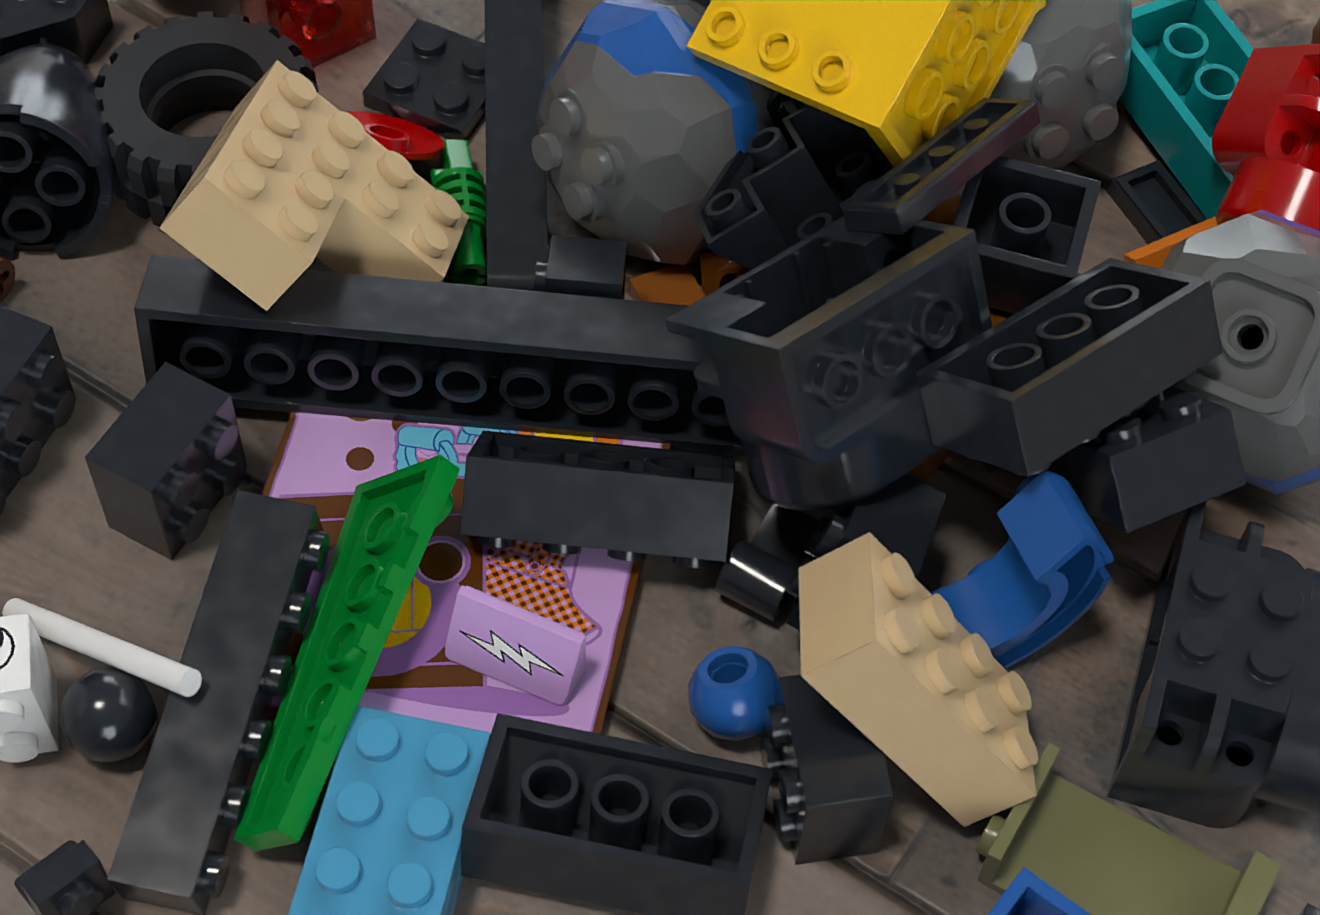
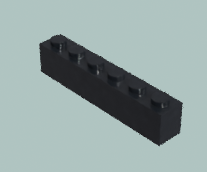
[107,490,330,915]

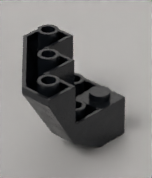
[693,91,925,270]

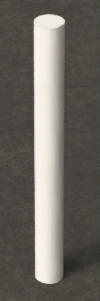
[2,598,202,697]

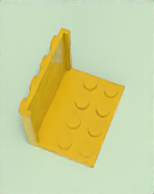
[686,0,1043,167]

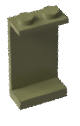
[975,742,1282,915]

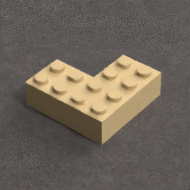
[160,60,469,311]

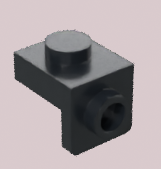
[14,839,116,915]

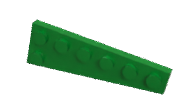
[234,455,460,851]

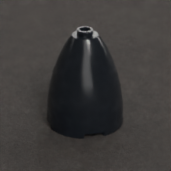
[0,44,116,261]

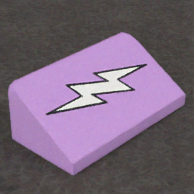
[445,585,586,706]

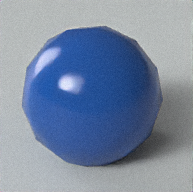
[688,646,780,742]

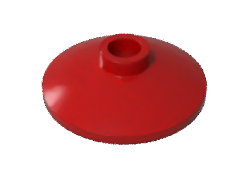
[346,111,444,162]

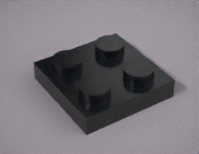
[362,18,485,141]

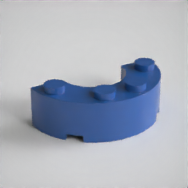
[930,471,1114,669]

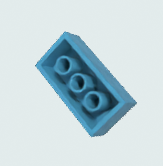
[288,706,490,915]

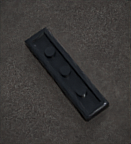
[842,98,1040,235]

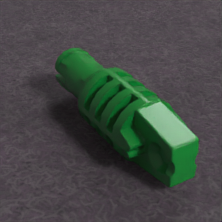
[430,139,487,286]

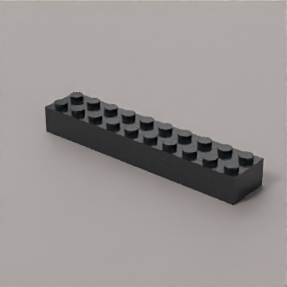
[134,255,745,455]

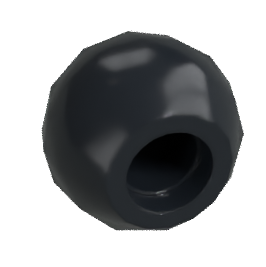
[59,666,158,763]

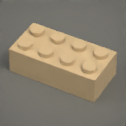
[799,532,1038,827]

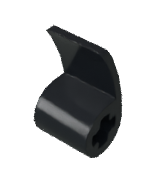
[715,504,819,622]

